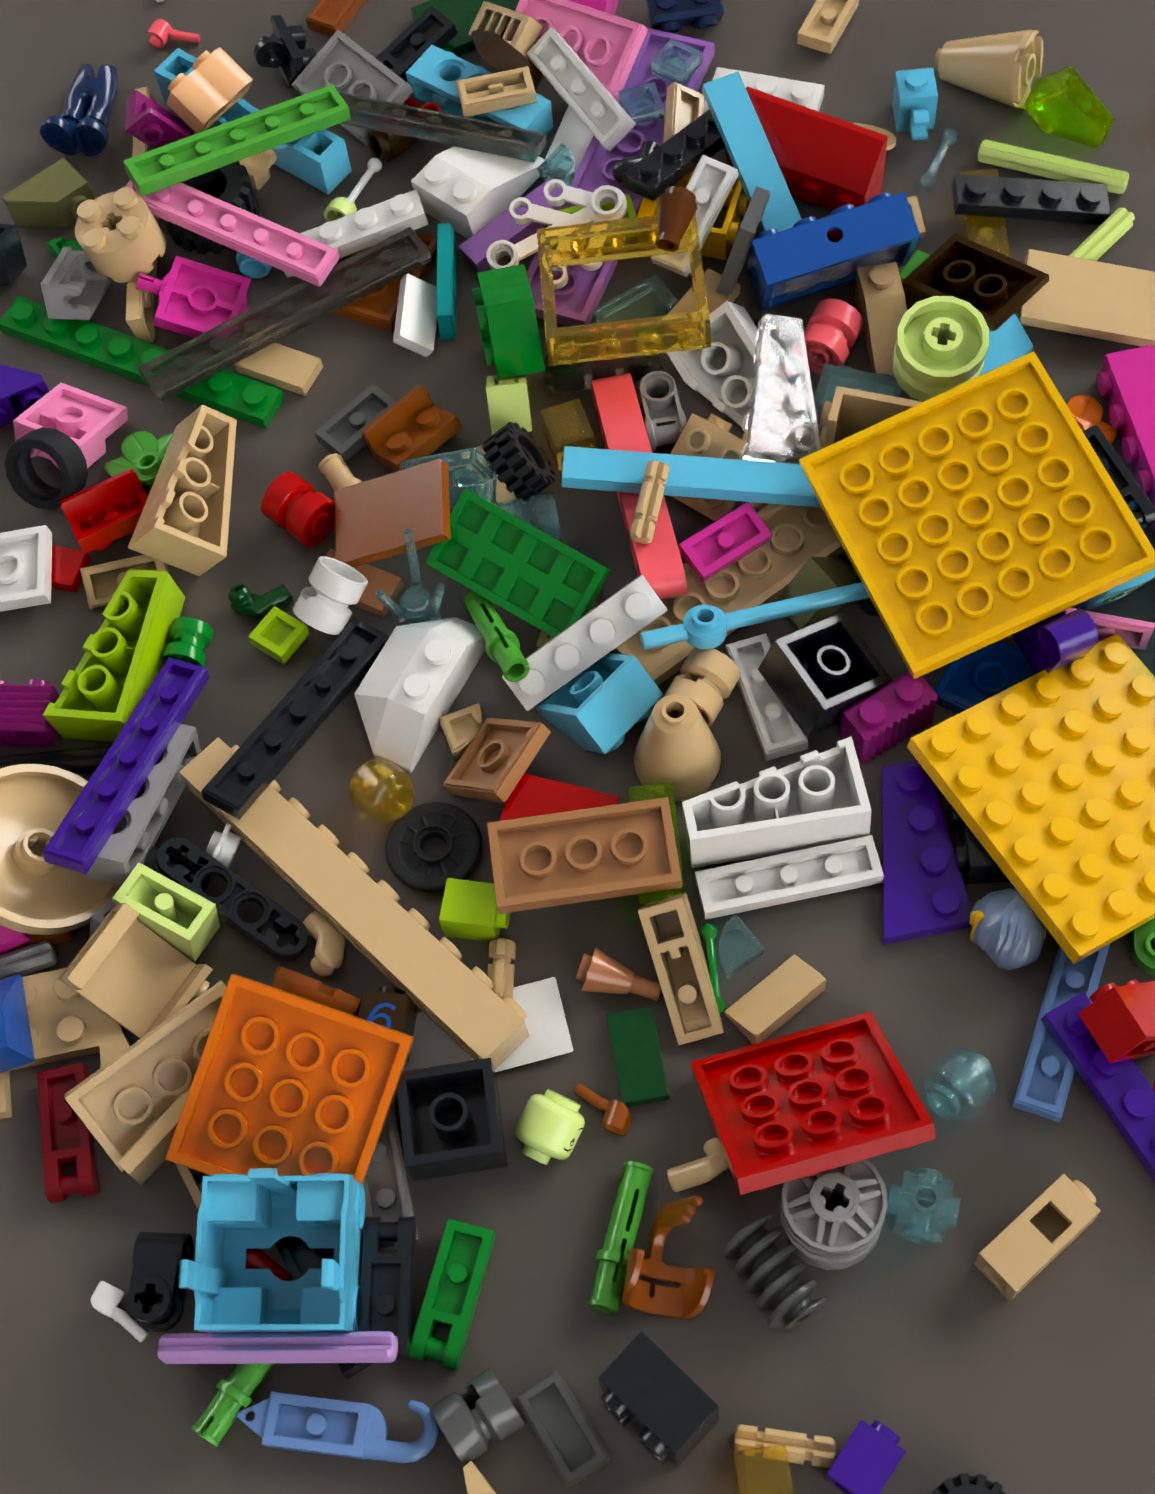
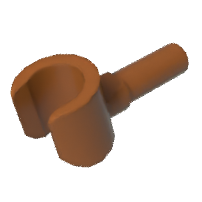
[574,1083,632,1136]

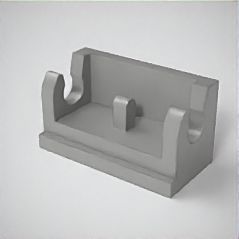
[41,247,111,320]

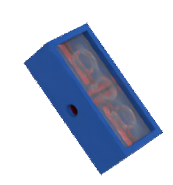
[745,192,920,312]

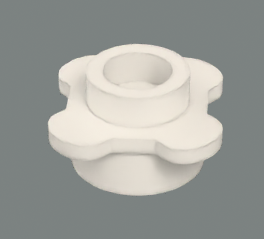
[205,823,242,868]

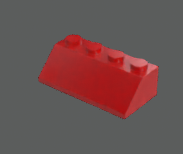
[726,86,888,211]

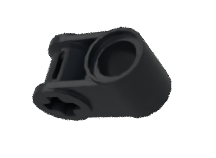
[127,1232,194,1332]

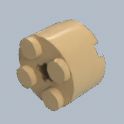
[75,187,166,283]

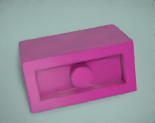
[678,502,773,584]

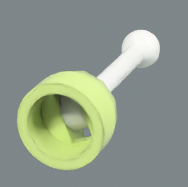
[324,158,382,222]

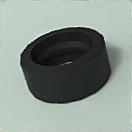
[5,427,88,510]

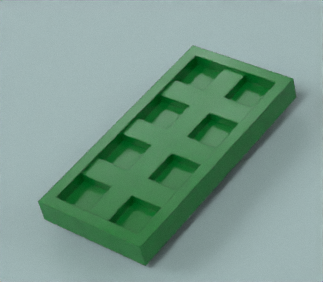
[425,488,611,637]

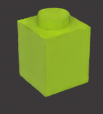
[439,878,511,942]

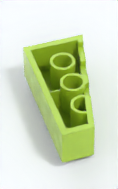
[43,569,186,742]

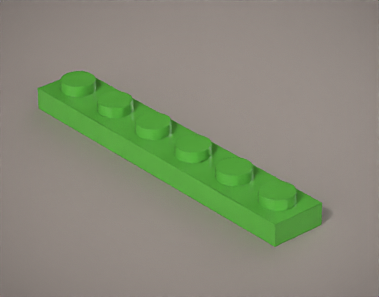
[123,84,350,197]

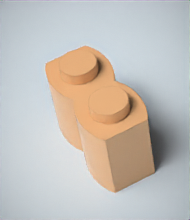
[166,47,253,133]

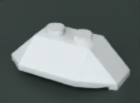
[354,617,486,773]

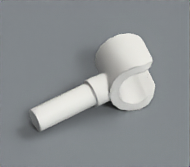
[91,1281,149,1343]

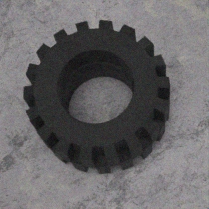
[165,161,260,255]

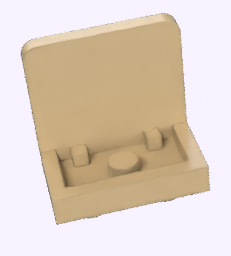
[671,413,774,521]

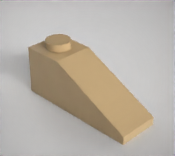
[854,262,907,392]
[638,892,724,1046]

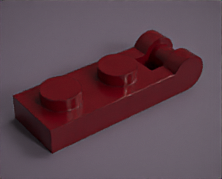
[37,1063,100,1203]

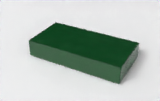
[606,1006,670,1108]

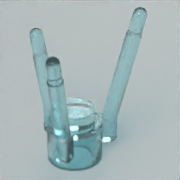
[376,528,445,624]

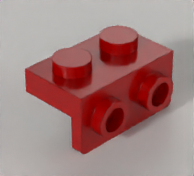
[60,469,148,554]

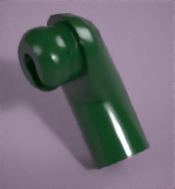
[228,584,294,619]

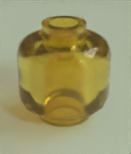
[349,758,415,823]

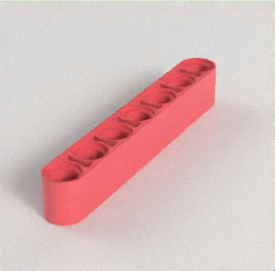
[590,372,687,600]

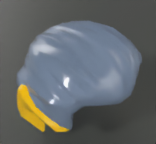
[969,888,1046,970]

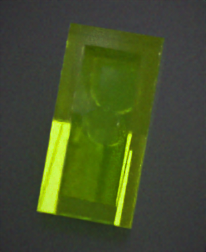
[1024,65,1114,148]

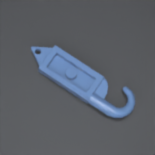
[236,1392,438,1464]

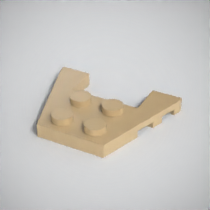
[0,968,131,1119]

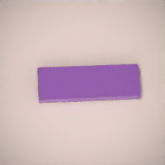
[458,179,572,272]

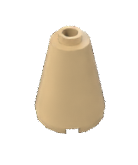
[934,29,1043,109]
[634,694,721,802]

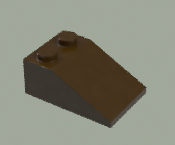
[902,233,1050,331]

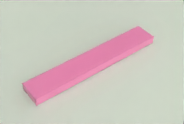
[125,180,339,287]

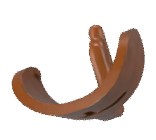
[622,1196,715,1319]

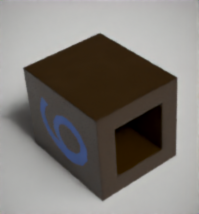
[358,986,418,1062]

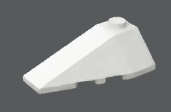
[665,301,813,459]

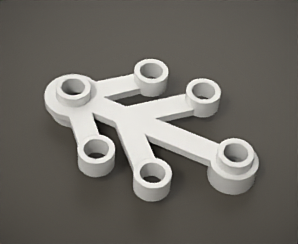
[486,179,627,289]

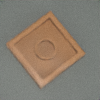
[443,718,551,803]

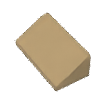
[80,555,169,609]
[725,954,827,1044]

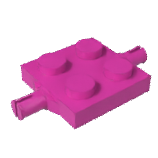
[136,256,269,349]

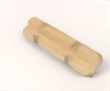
[630,460,669,544]
[487,938,516,1000]
[734,1424,836,1468]

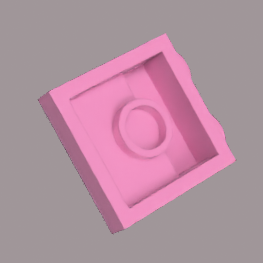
[13,383,128,469]

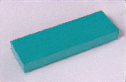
[437,223,457,341]

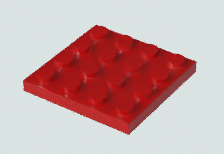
[690,1011,936,1195]

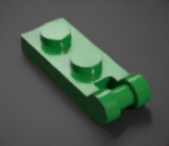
[410,1219,497,1371]

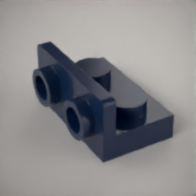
[646,0,725,33]

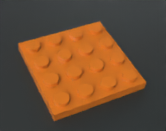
[165,974,414,1183]

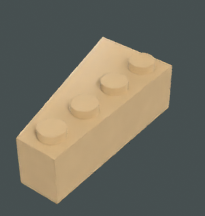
[128,404,237,576]

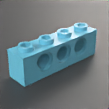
[406,45,554,152]

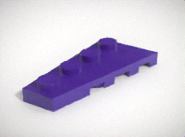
[881,760,972,945]

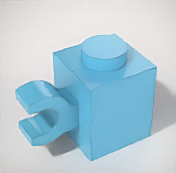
[892,68,938,140]

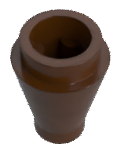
[655,186,698,252]

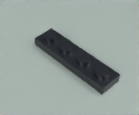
[622,109,725,201]
[951,174,1111,224]

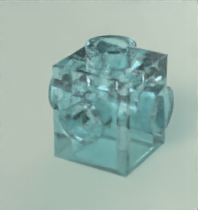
[886,1167,961,1245]

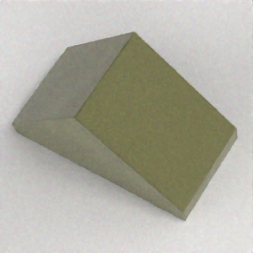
[775,557,855,631]

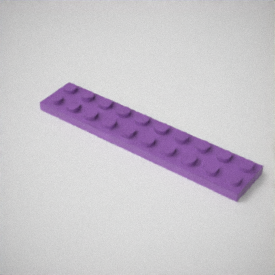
[527,27,715,331]

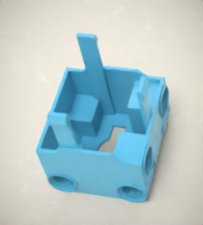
[179,1168,366,1333]

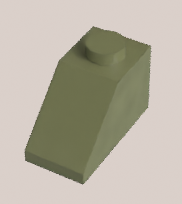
[2,158,95,227]

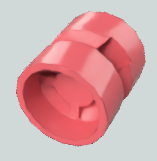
[794,298,864,376]

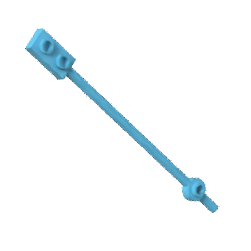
[640,582,870,650]

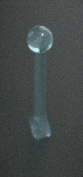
[920,128,957,188]

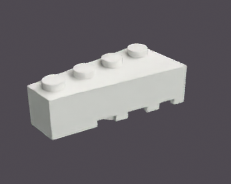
[682,736,872,868]

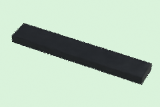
[202,618,389,820]

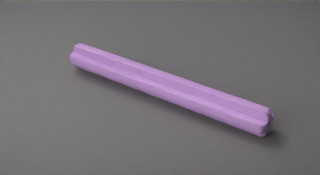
[157,1331,398,1364]

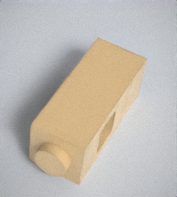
[974,1174,1101,1302]

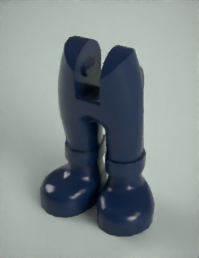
[40,64,118,156]

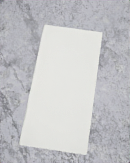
[403,977,573,1072]

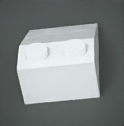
[411,129,549,239]

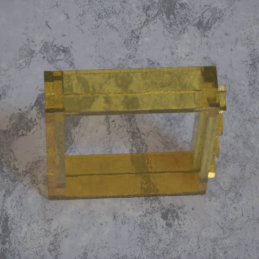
[537,213,711,366]

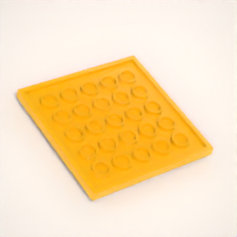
[799,351,1155,679]
[907,633,1155,964]

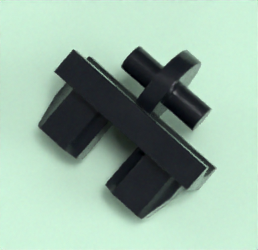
[253,15,317,88]

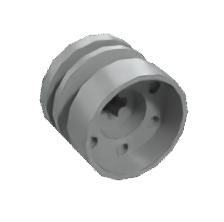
[779,1159,888,1270]

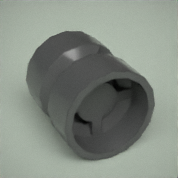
[430,1367,525,1466]

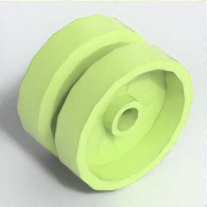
[893,296,989,402]

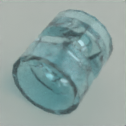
[496,492,562,542]

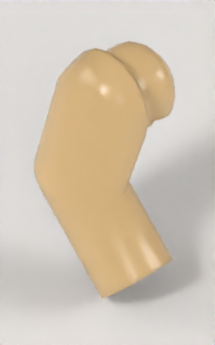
[303,911,346,977]
[667,1137,729,1192]

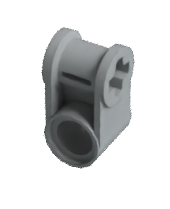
[640,371,687,452]

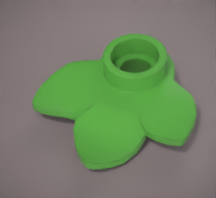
[104,431,173,489]

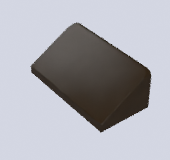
[471,30,544,91]

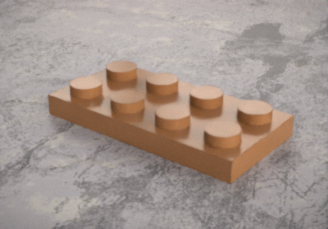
[487,797,682,914]

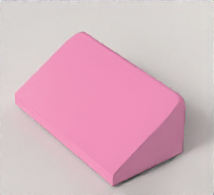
[1064,608,1155,650]

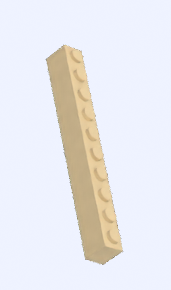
[179,737,529,1069]

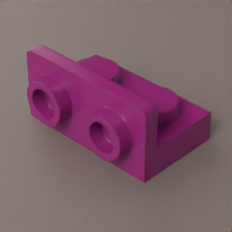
[125,90,194,149]

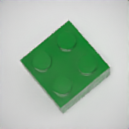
[472,264,545,380]

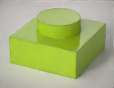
[248,606,310,664]

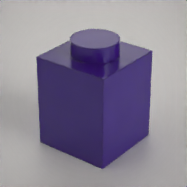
[825,1420,906,1494]

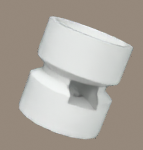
[293,556,368,635]

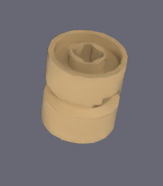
[664,647,741,727]

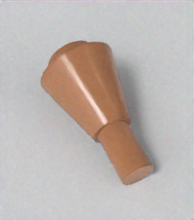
[575,947,661,1001]

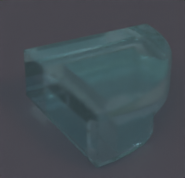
[537,143,575,186]
[718,913,765,979]

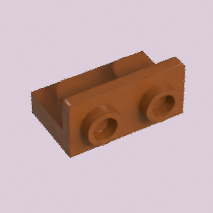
[362,385,462,472]

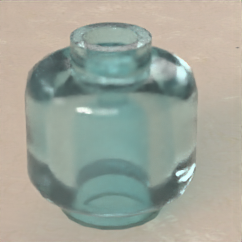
[924,1048,997,1120]

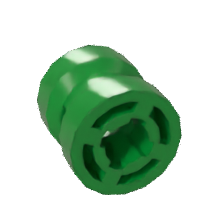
[162,617,214,667]

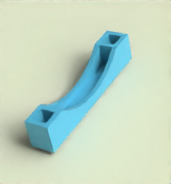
[154,48,352,195]

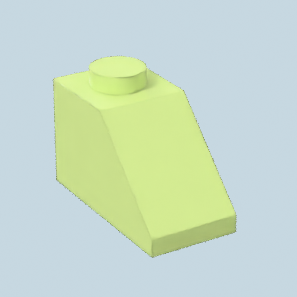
[486,375,532,435]
[112,862,220,962]

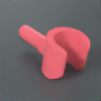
[147,19,200,49]

